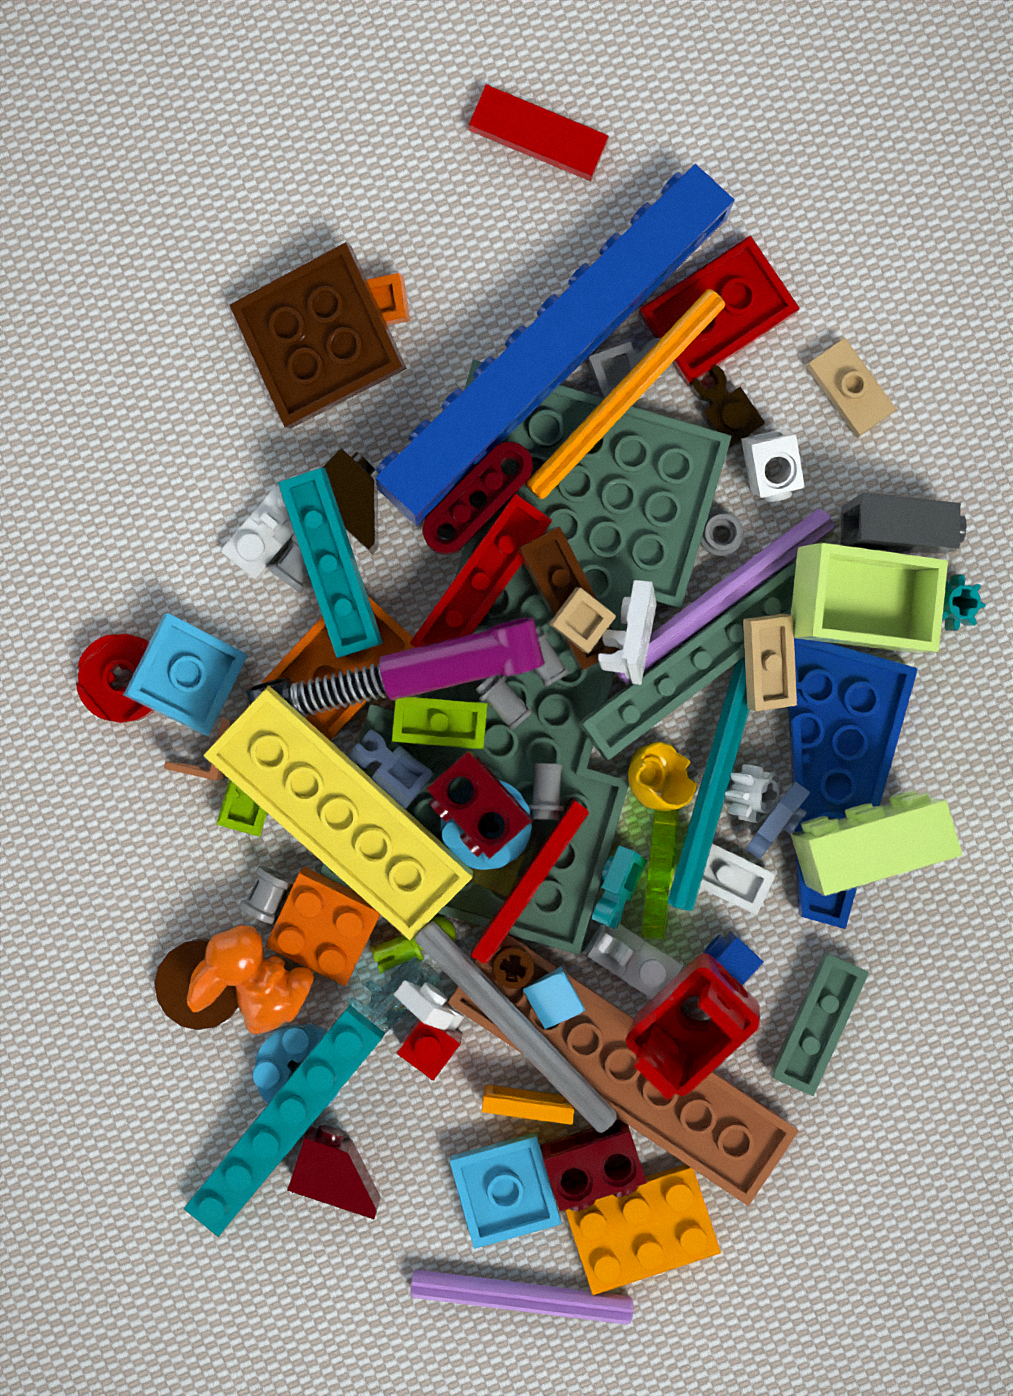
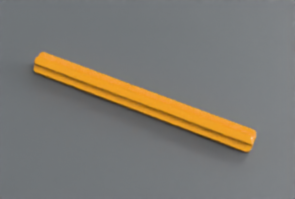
[526,289,725,499]

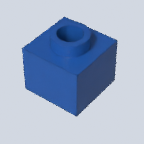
[703,931,764,986]

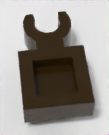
[690,365,765,450]

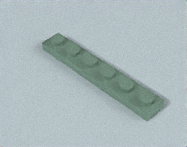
[578,562,796,760]

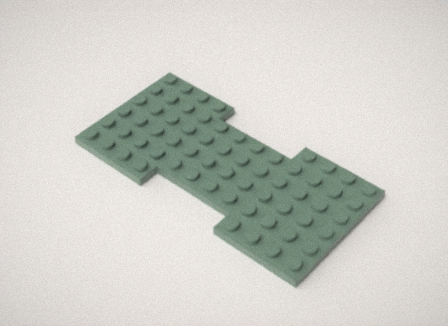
[320,360,732,955]

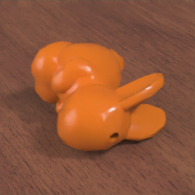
[187,925,314,1035]

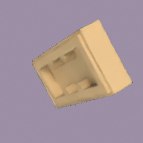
[806,338,897,438]

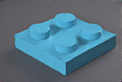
[123,613,248,735]
[450,1132,561,1249]

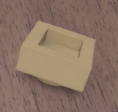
[549,587,616,653]

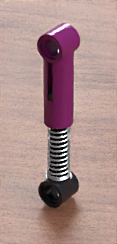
[246,617,545,717]

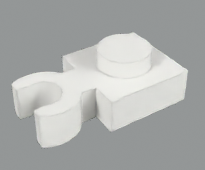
[394,980,465,1031]

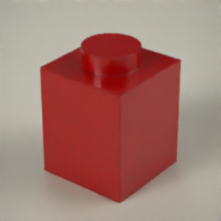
[396,1018,462,1081]

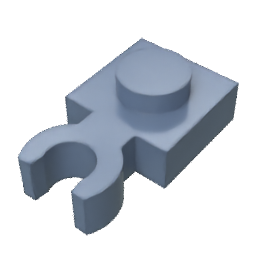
[348,730,434,809]
[745,781,810,860]

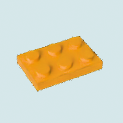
[565,1164,721,1295]

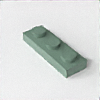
[769,951,869,1097]

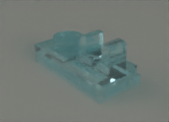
[347,957,442,1034]

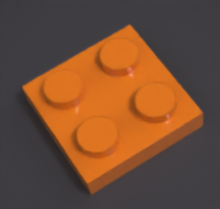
[265,866,381,987]

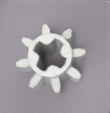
[724,764,779,823]

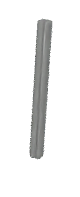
[415,921,616,1133]

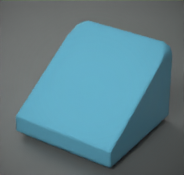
[522,966,586,1029]

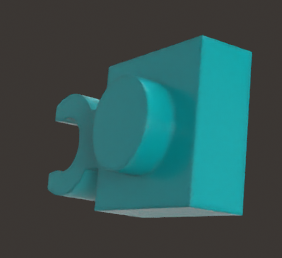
[592,846,647,930]

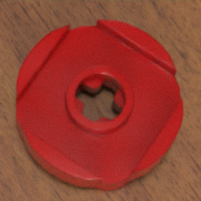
[76,633,154,723]

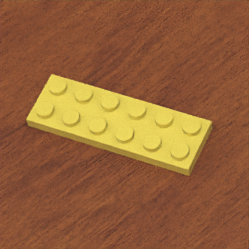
[203,685,474,940]

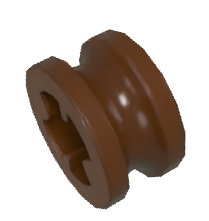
[493,945,534,989]

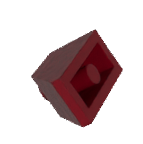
[287,1125,381,1219]

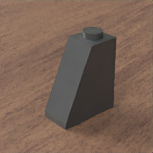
[841,493,967,554]

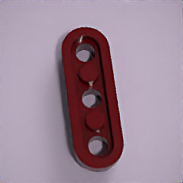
[423,442,533,555]

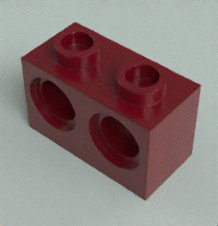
[427,751,534,859]
[541,1119,647,1211]

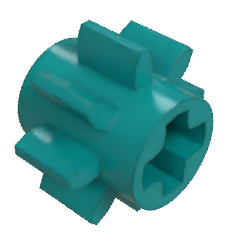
[942,574,986,631]

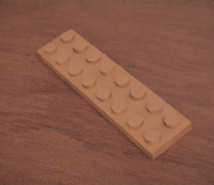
[447,934,799,1206]

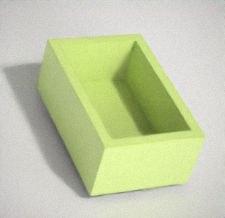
[791,543,948,652]
[791,791,963,896]

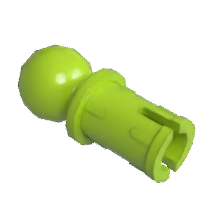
[370,916,456,974]

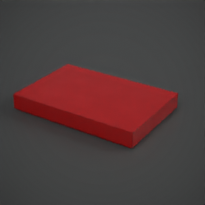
[638,235,800,386]

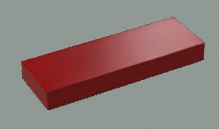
[469,84,609,182]

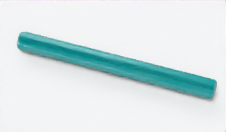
[667,656,750,911]

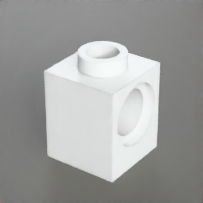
[741,428,805,502]

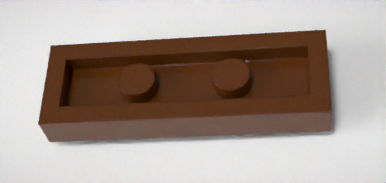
[516,526,619,670]

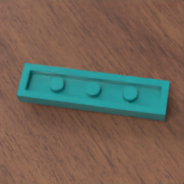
[278,468,383,658]

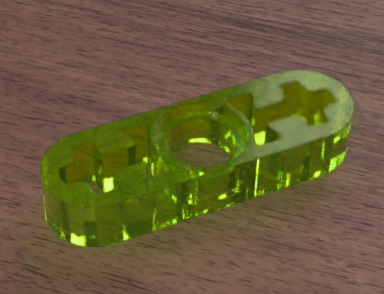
[642,810,679,941]

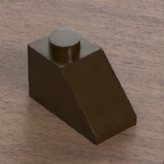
[322,448,379,555]

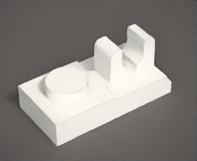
[220,485,294,581]
[598,580,657,685]
[583,923,683,999]

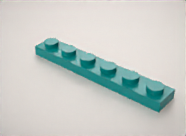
[183,1004,385,1237]

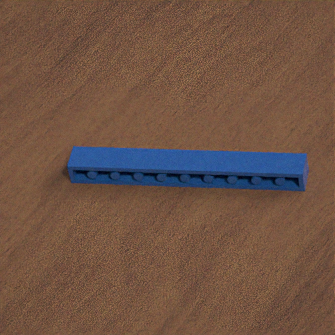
[375,163,735,527]

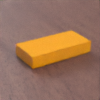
[481,1084,575,1125]

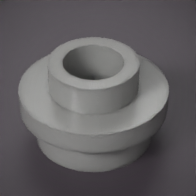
[700,511,744,556]

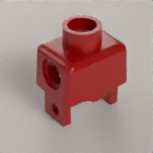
[625,954,760,1100]

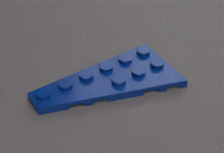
[788,638,918,929]

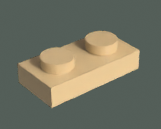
[743,613,797,712]

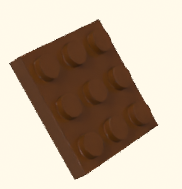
[229,242,407,429]

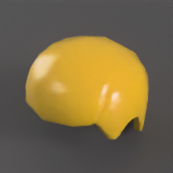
[628,741,698,811]

